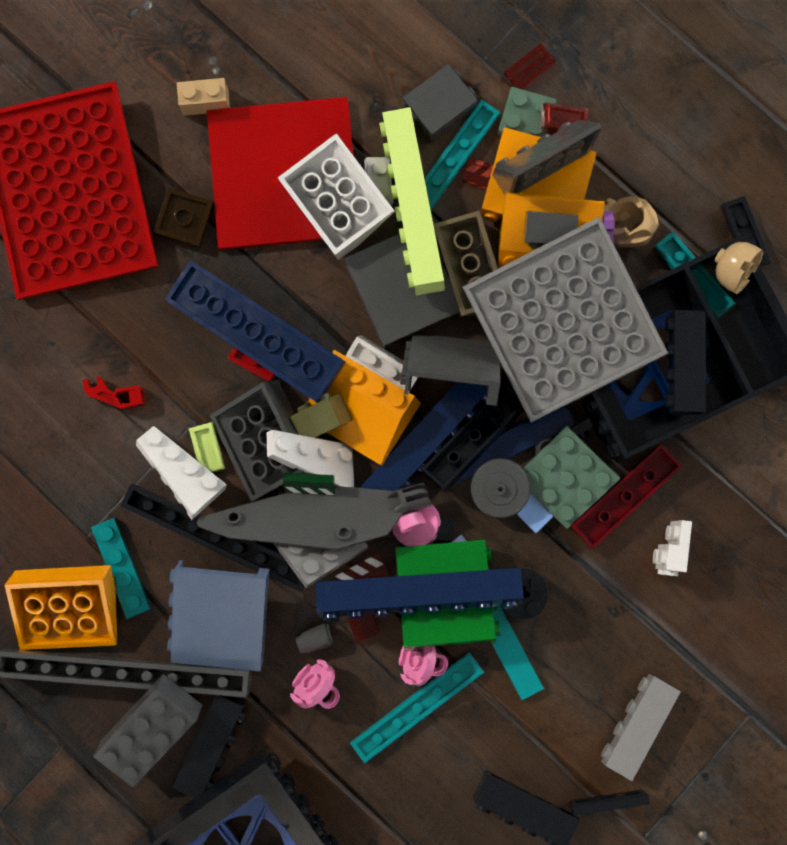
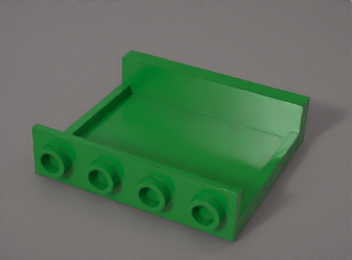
[396,540,500,652]

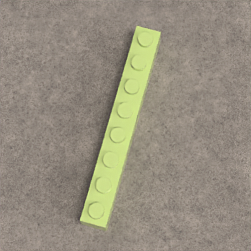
[379,107,445,296]

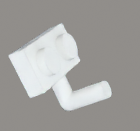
[364,157,393,206]

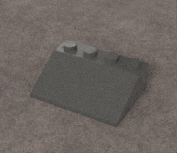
[493,120,602,195]
[209,380,305,502]

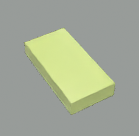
[189,422,226,473]

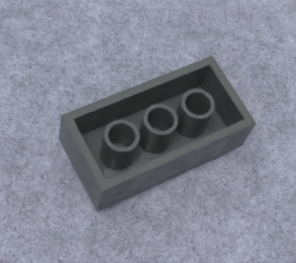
[93,674,202,787]

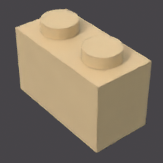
[177,78,230,116]

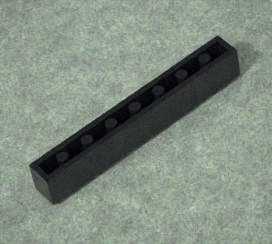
[120,483,305,592]

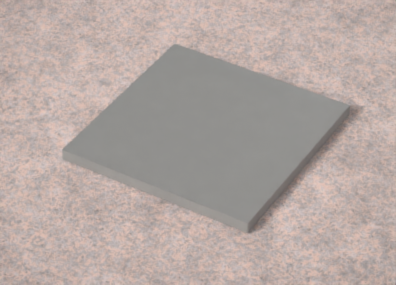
[462,217,668,422]

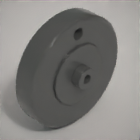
[471,458,531,518]

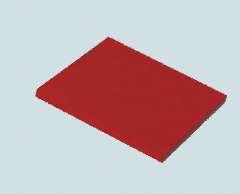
[207,97,354,250]

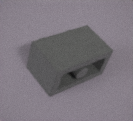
[523,211,578,248]

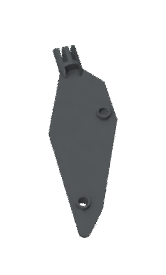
[197,482,432,550]

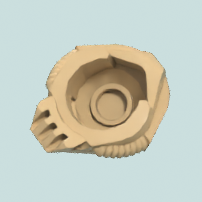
[604,196,659,248]

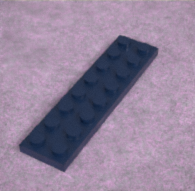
[164,260,346,403]

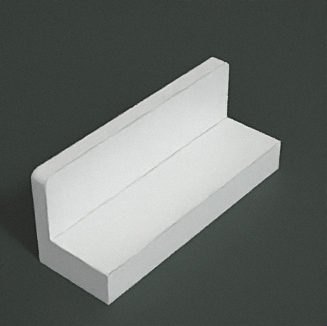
[346,335,420,392]

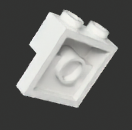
[653,520,692,576]

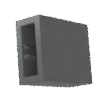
[403,64,477,142]

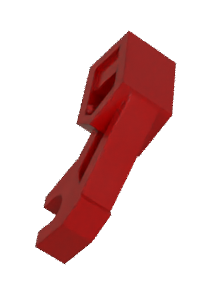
[82,377,146,411]

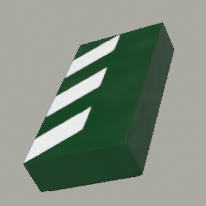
[283,473,336,495]

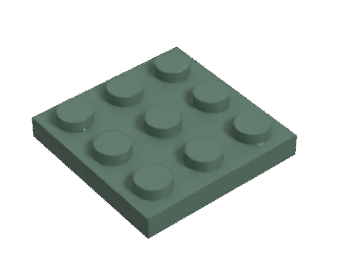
[523,425,620,529]

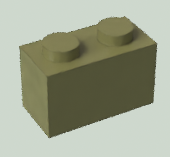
[290,393,352,438]

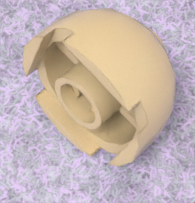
[715,242,764,294]

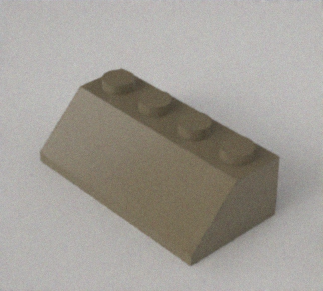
[433,210,498,317]

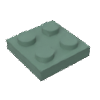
[497,87,557,137]

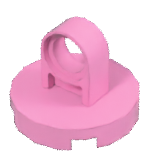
[392,504,441,547]
[399,645,448,686]
[290,659,340,709]

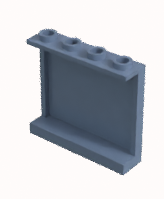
[167,560,270,671]

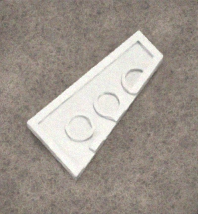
[136,426,227,520]
[267,430,354,487]

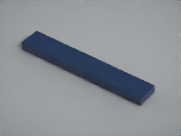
[452,405,576,487]

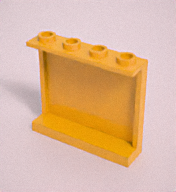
[481,127,597,222]

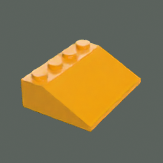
[497,192,605,268]
[308,350,421,466]
[4,565,117,650]

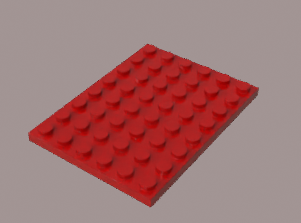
[0,81,159,300]

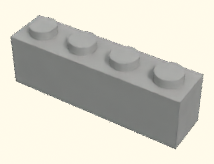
[601,674,681,781]

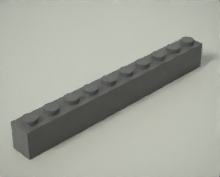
[0,649,252,697]

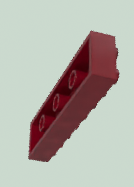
[570,444,683,549]

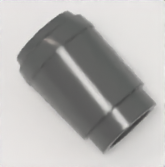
[295,623,335,654]

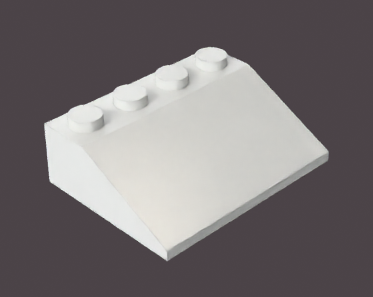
[278,134,395,260]

